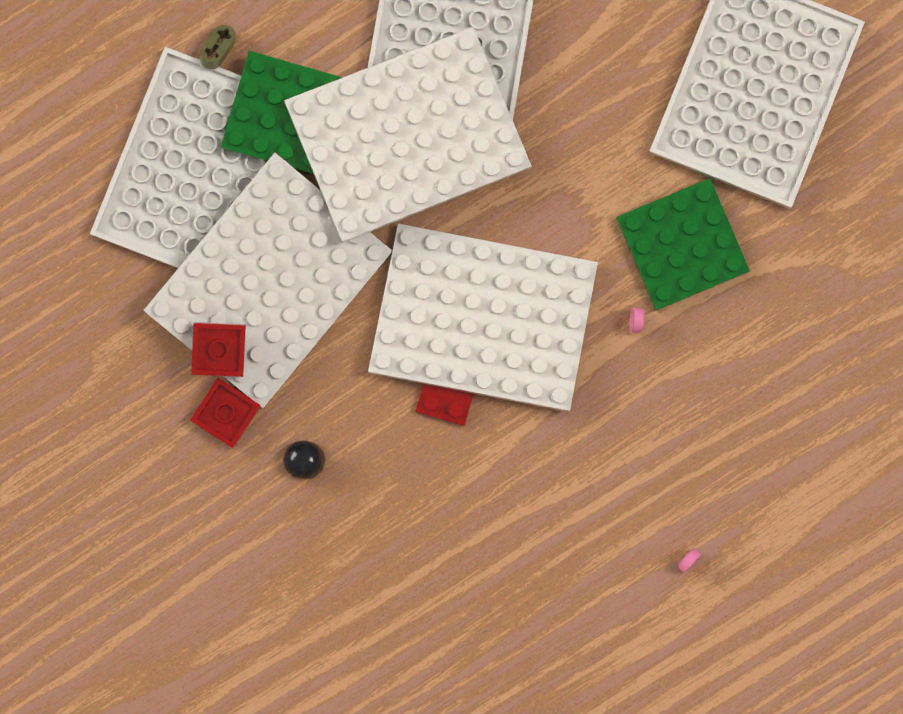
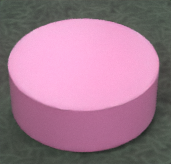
[629,307,645,334]
[678,549,702,573]

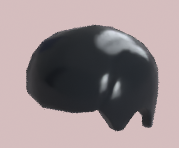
[283,440,326,479]

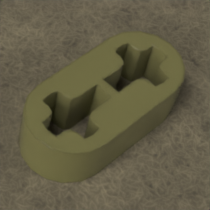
[200,25,235,69]

